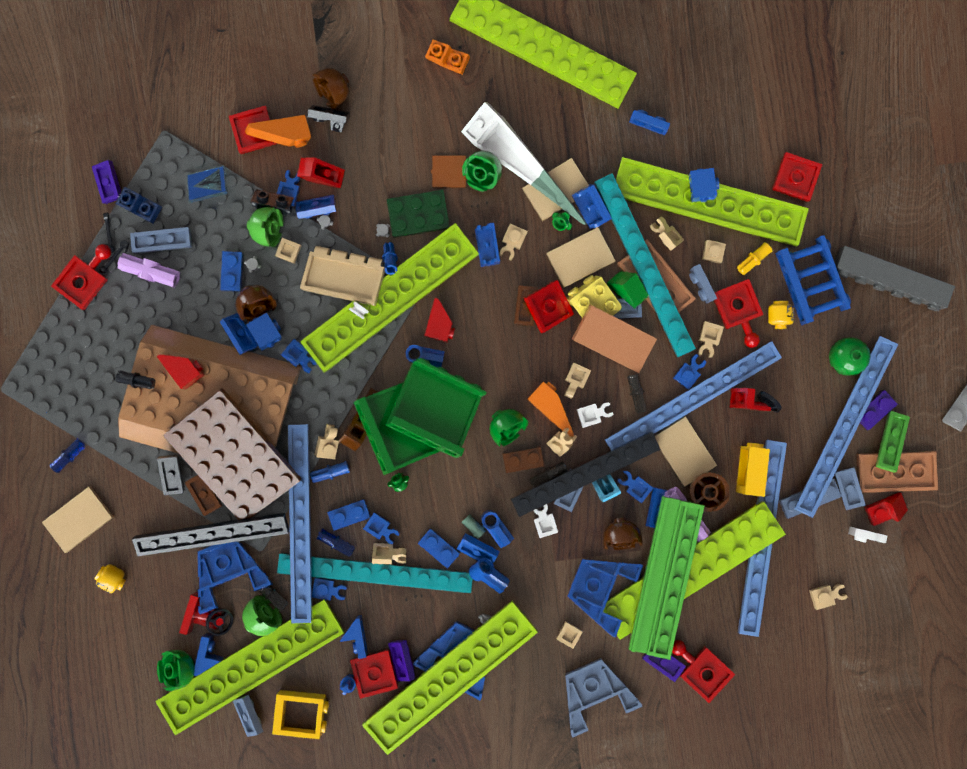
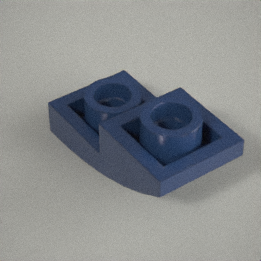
[115,187,162,224]

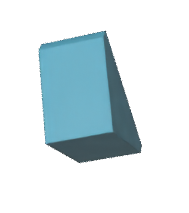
[592,474,621,502]

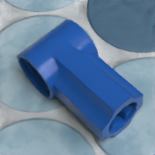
[406,345,445,367]
[481,510,514,548]
[469,558,510,594]

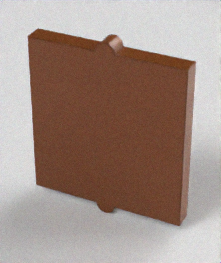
[431,156,466,188]

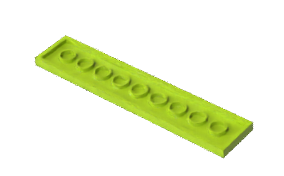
[450,0,637,109]
[616,157,809,247]
[300,223,479,373]
[603,501,786,640]
[155,599,345,735]
[362,600,538,755]

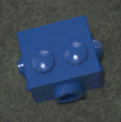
[689,168,719,202]
[246,313,282,351]

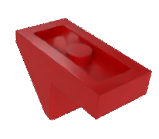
[864,492,908,526]

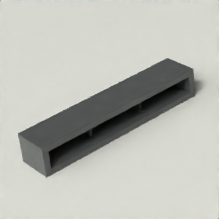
[834,246,955,311]

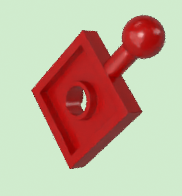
[51,244,111,310]
[714,279,763,348]
[672,640,735,703]

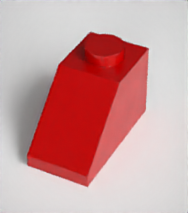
[297,157,345,188]
[424,298,455,343]
[157,354,205,389]

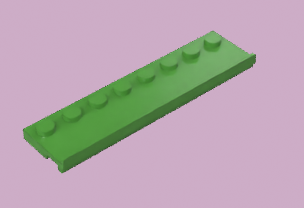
[628,496,704,660]

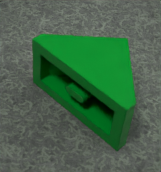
[607,271,648,309]

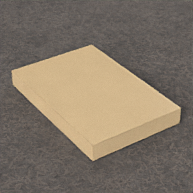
[522,158,588,222]
[546,227,616,288]
[655,417,717,487]
[42,486,114,553]

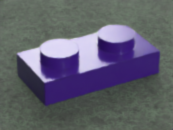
[92,160,121,204]
[860,390,898,430]
[388,640,416,681]
[642,653,686,682]

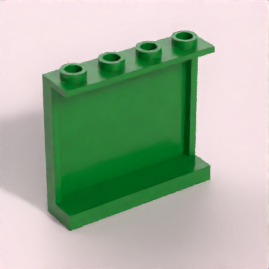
[386,358,487,458]
[353,382,440,475]

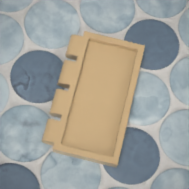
[300,246,385,306]

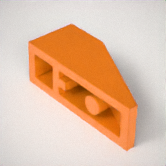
[245,115,311,148]
[527,382,574,437]

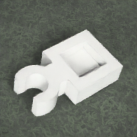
[577,403,614,428]
[533,504,558,538]
[848,527,887,543]

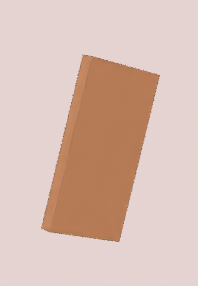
[617,239,696,312]
[572,305,657,373]
[857,451,938,493]

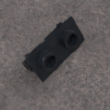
[250,189,294,216]

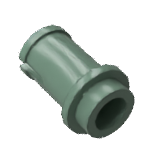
[461,514,486,539]

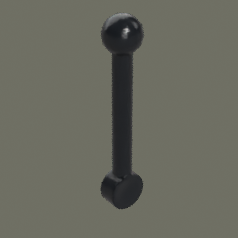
[103,212,115,253]
[99,240,129,274]

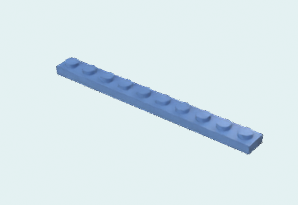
[794,336,898,518]
[605,341,782,450]
[288,424,312,623]
[738,440,787,637]

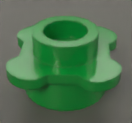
[552,212,572,231]
[387,473,409,492]

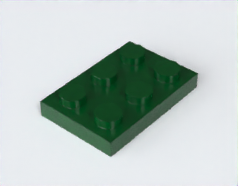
[386,190,450,238]

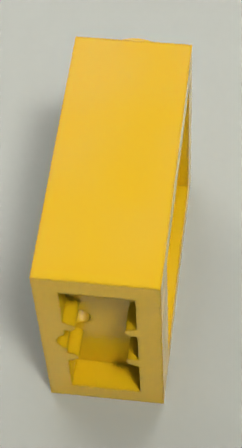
[736,443,770,497]
[272,690,329,739]

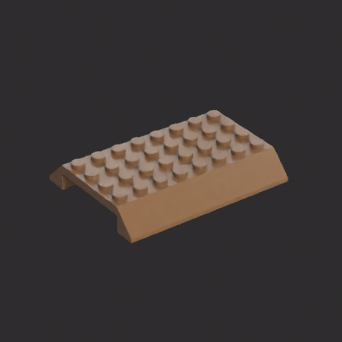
[118,325,302,454]

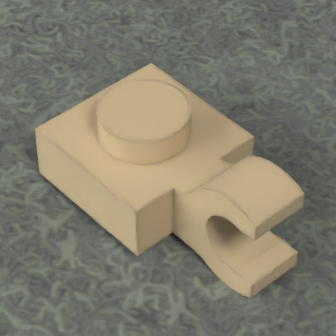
[650,217,684,250]
[564,363,591,399]
[314,424,339,459]
[372,543,406,564]

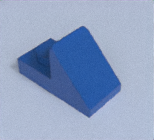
[340,615,368,659]
[194,633,224,676]

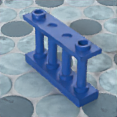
[775,235,851,325]

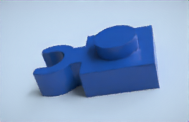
[277,170,301,206]
[281,339,317,373]
[673,354,706,390]
[617,470,653,503]
[363,512,400,544]
[312,577,348,601]

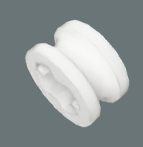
[349,301,369,320]

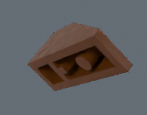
[338,388,378,451]

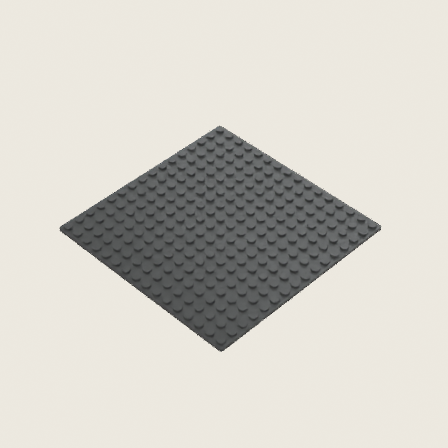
[1,131,415,551]

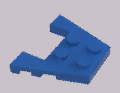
[198,541,273,614]
[567,559,643,637]
[413,621,485,701]

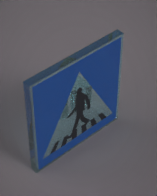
[187,166,228,203]

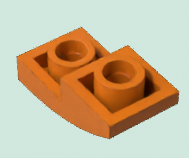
[425,40,470,75]

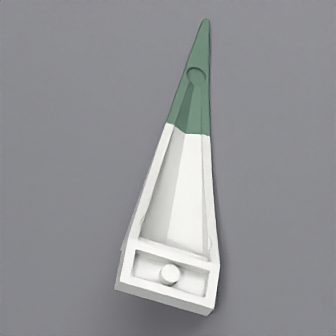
[461,102,586,224]

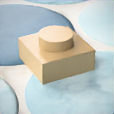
[275,238,301,264]
[702,240,726,264]
[556,621,583,649]

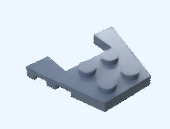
[565,658,643,738]

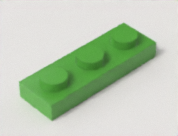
[875,411,910,473]

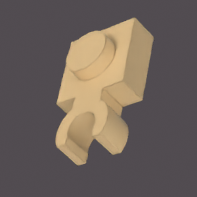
[500,224,528,261]
[698,321,724,358]
[546,428,577,457]
[809,584,848,610]

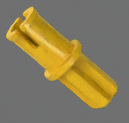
[737,242,773,275]

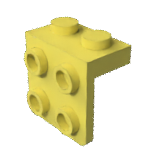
[566,275,622,318]

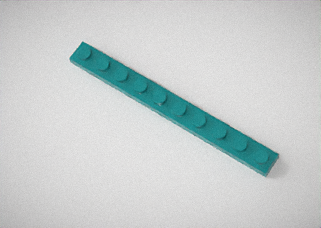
[594,173,696,357]
[277,553,473,593]

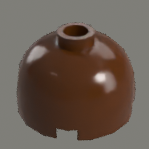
[312,68,349,109]
[235,285,277,322]
[689,472,730,512]
[603,518,643,550]

